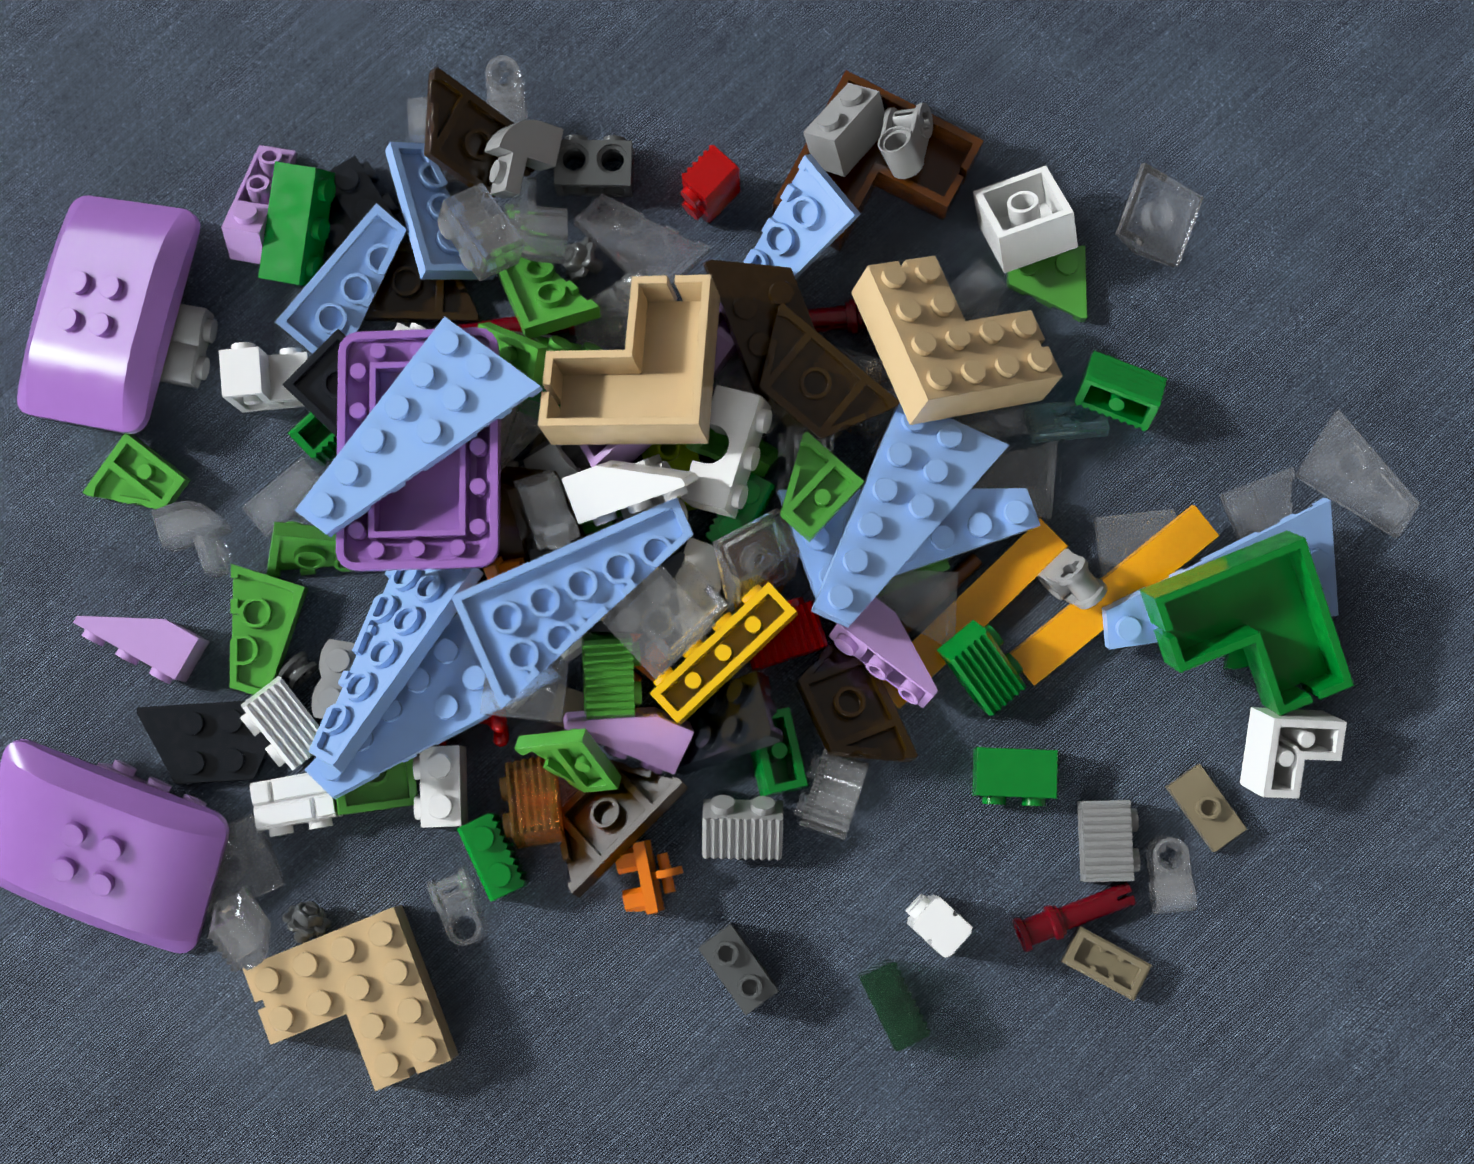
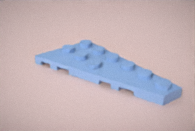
[1102,498,1339,649]

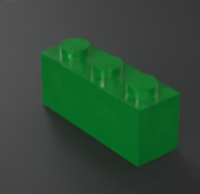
[258,161,336,286]

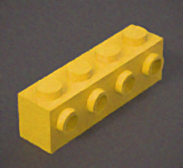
[650,582,798,724]

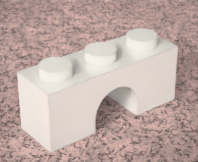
[680,385,772,519]

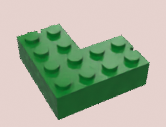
[1140,530,1354,716]

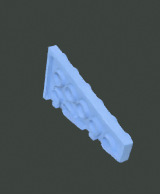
[295,316,543,537]
[811,403,1009,628]
[777,488,1040,600]
[451,498,693,709]
[309,568,484,773]
[304,613,562,799]

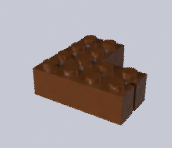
[773,70,984,251]

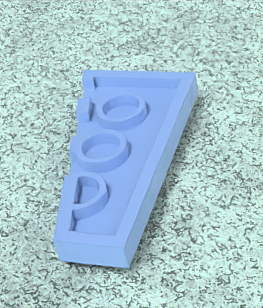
[385,142,498,280]
[743,154,861,279]
[275,203,407,354]

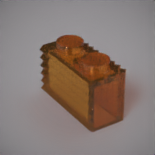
[499,756,565,849]

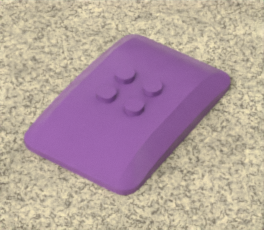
[17,195,200,434]
[336,327,501,572]
[0,739,229,954]

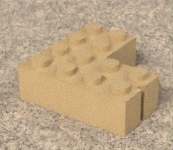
[851,256,1062,425]
[538,274,720,445]
[242,905,459,1091]

